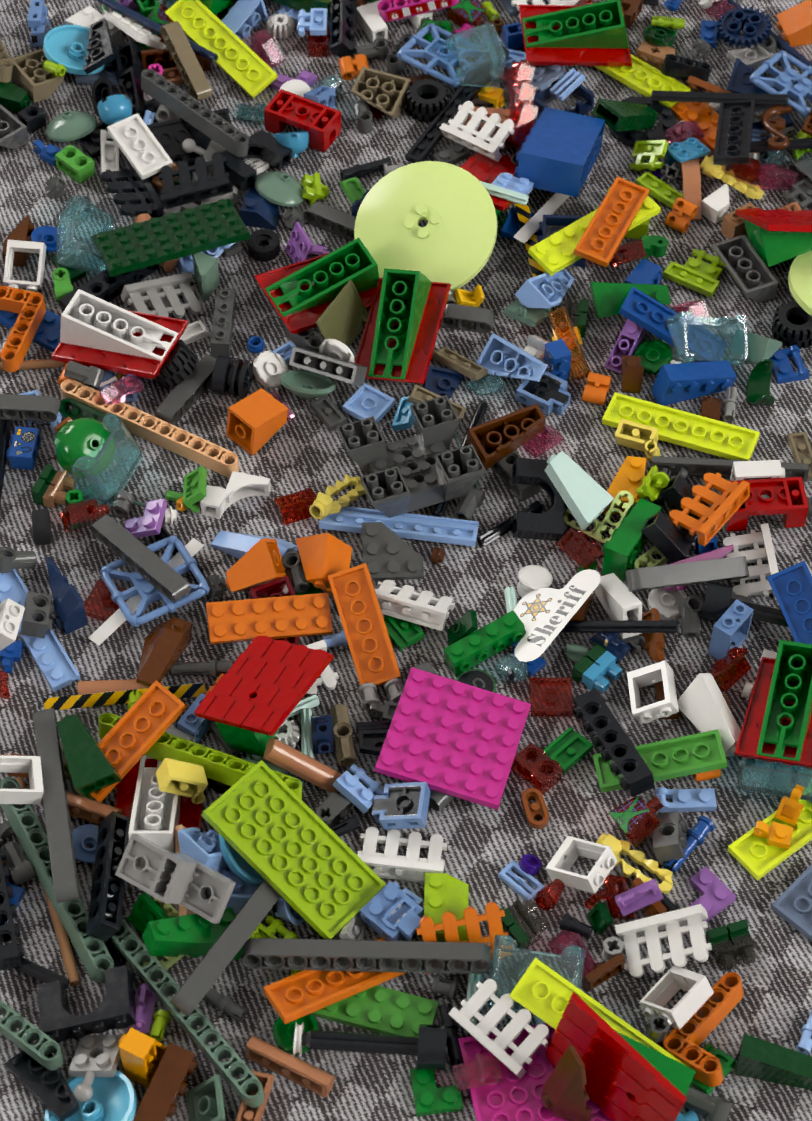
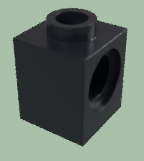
[18,103,47,134]

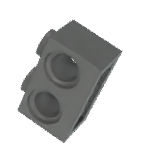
[20,591,54,639]

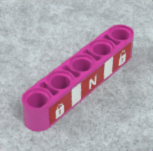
[377,0,459,22]

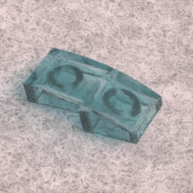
[234,102,266,122]

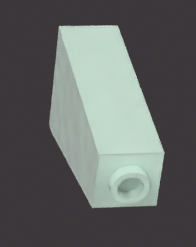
[545,451,614,530]

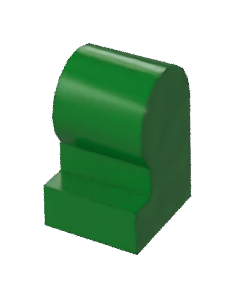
[640,235,668,260]

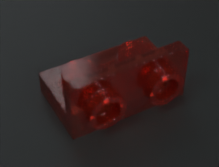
[274,488,317,525]
[556,527,604,570]

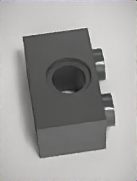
[653,811,687,862]

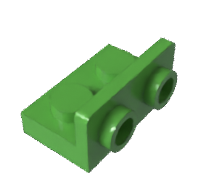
[183,465,207,513]

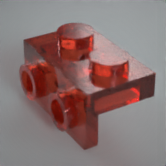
[708,647,751,692]

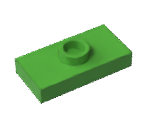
[340,176,366,205]

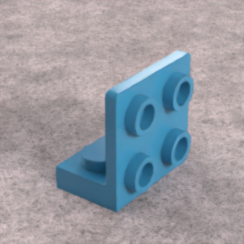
[665,138,711,166]

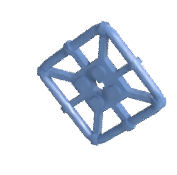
[397,23,487,88]
[750,50,812,118]
[100,535,210,627]

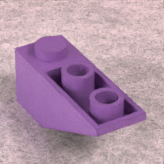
[604,319,647,374]

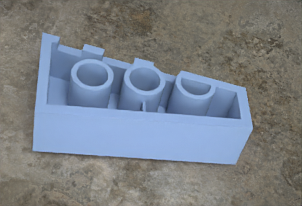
[221,0,268,39]

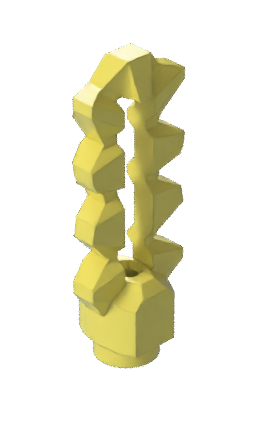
[700,155,764,200]
[309,474,366,520]
[596,833,673,894]

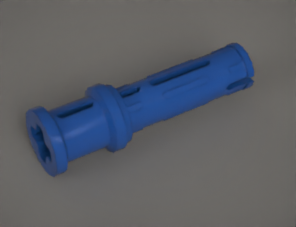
[664,816,715,874]

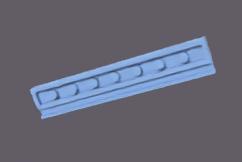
[319,506,479,547]
[0,569,81,692]

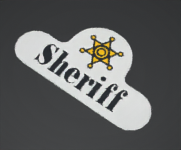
[514,569,601,662]

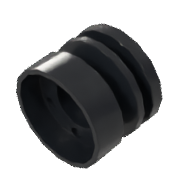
[211,355,253,399]

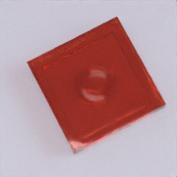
[84,580,128,622]
[529,678,573,717]

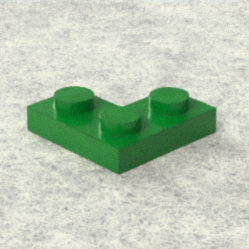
[410,1068,463,1116]

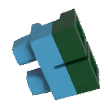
[571,643,622,693]

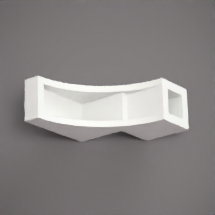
[200,471,271,519]

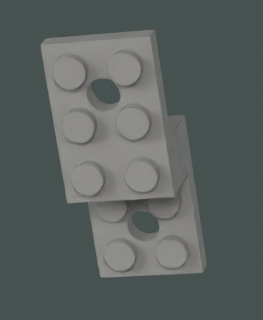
[115,833,236,924]

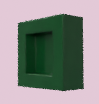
[587,902,613,934]

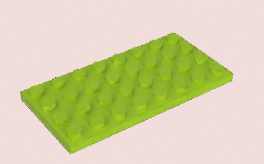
[201,760,386,940]

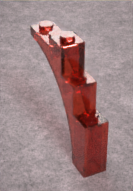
[494,60,539,147]

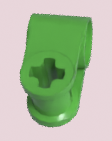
[52,268,73,303]

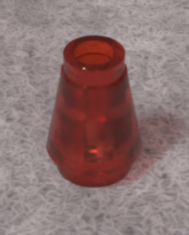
[535,879,565,911]

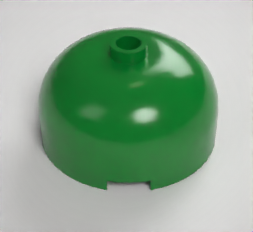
[54,418,114,477]

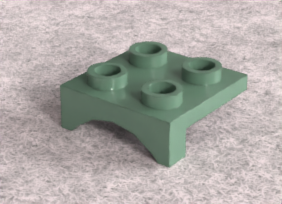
[503,298,553,327]

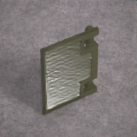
[316,280,369,348]

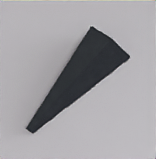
[109,40,145,114]

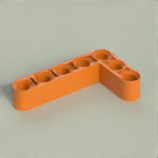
[0,286,46,372]
[663,972,744,1087]

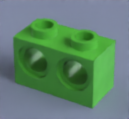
[55,144,96,184]

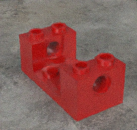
[264,89,341,153]
[721,477,809,532]

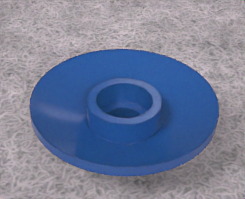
[31,226,67,252]

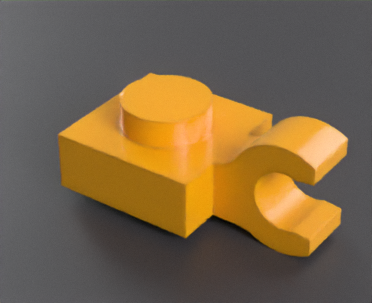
[775,784,805,826]
[753,821,794,850]

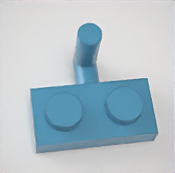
[392,396,414,431]

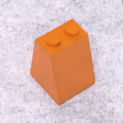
[776,0,812,47]
[226,388,288,456]
[296,533,352,596]
[225,538,287,592]

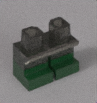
[553,298,589,338]
[500,899,549,953]
[705,919,756,971]

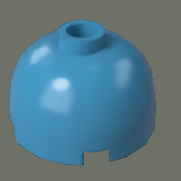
[97,94,132,125]
[275,131,309,158]

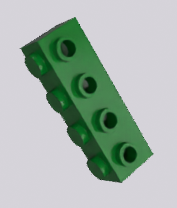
[443,611,525,676]

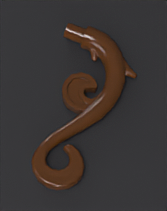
[757,105,792,150]

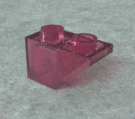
[666,121,705,145]

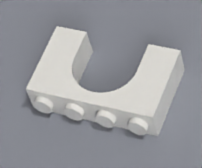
[356,0,432,43]

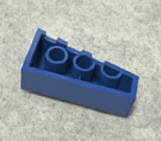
[651,360,737,406]

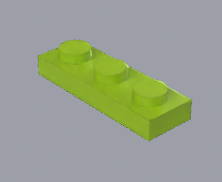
[635,171,683,209]
[663,261,720,298]

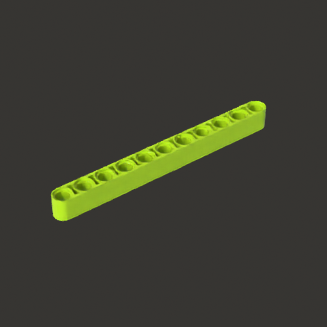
[98,713,302,800]

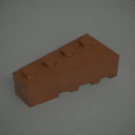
[466,404,546,470]
[133,1042,198,1121]

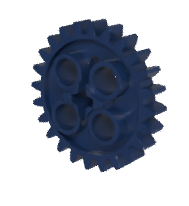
[717,5,772,49]

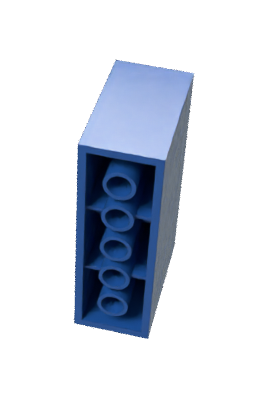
[514,107,605,197]

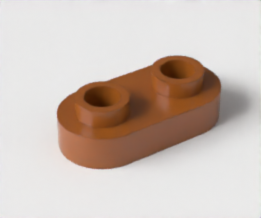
[521,788,549,829]

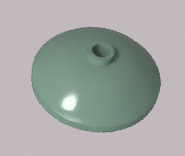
[45,110,96,142]
[255,171,305,207]
[280,370,337,400]

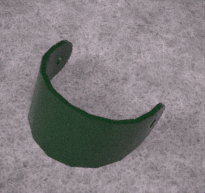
[746,359,775,406]

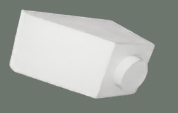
[701,184,730,224]

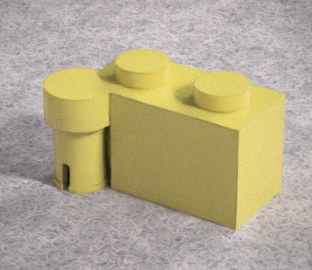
[614,419,661,461]
[156,758,208,804]

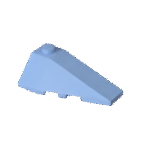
[210,530,298,568]
[177,827,228,872]

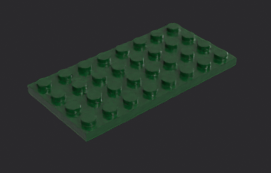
[92,198,250,277]

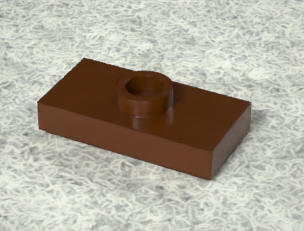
[583,953,625,992]

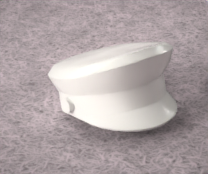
[517,565,553,598]

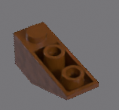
[2,215,34,266]

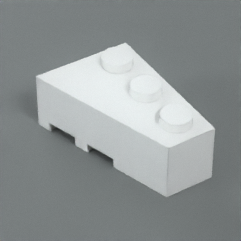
[64,5,123,46]

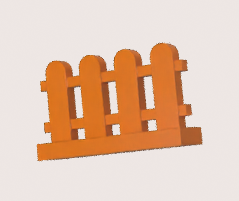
[669,472,750,547]
[416,902,513,974]

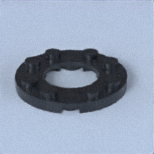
[608,96,676,148]

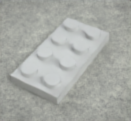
[103,11,166,49]
[107,113,173,180]

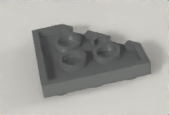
[362,522,424,581]

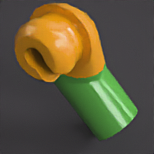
[165,490,187,512]

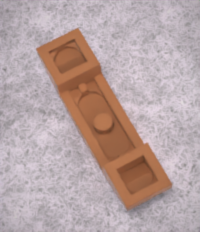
[681,158,701,221]

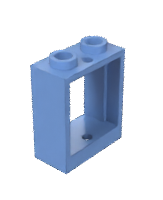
[708,599,754,664]

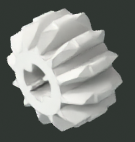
[266,13,294,39]
[275,718,300,749]

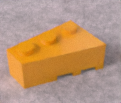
[602,456,646,516]
[118,1028,167,1088]

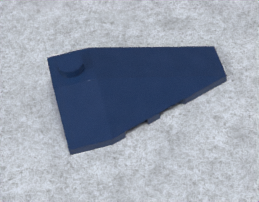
[240,174,280,230]
[46,557,88,635]

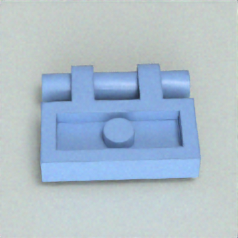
[297,8,327,37]
[333,764,384,814]

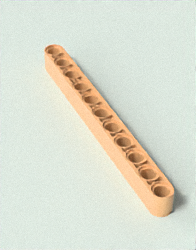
[61,379,239,477]

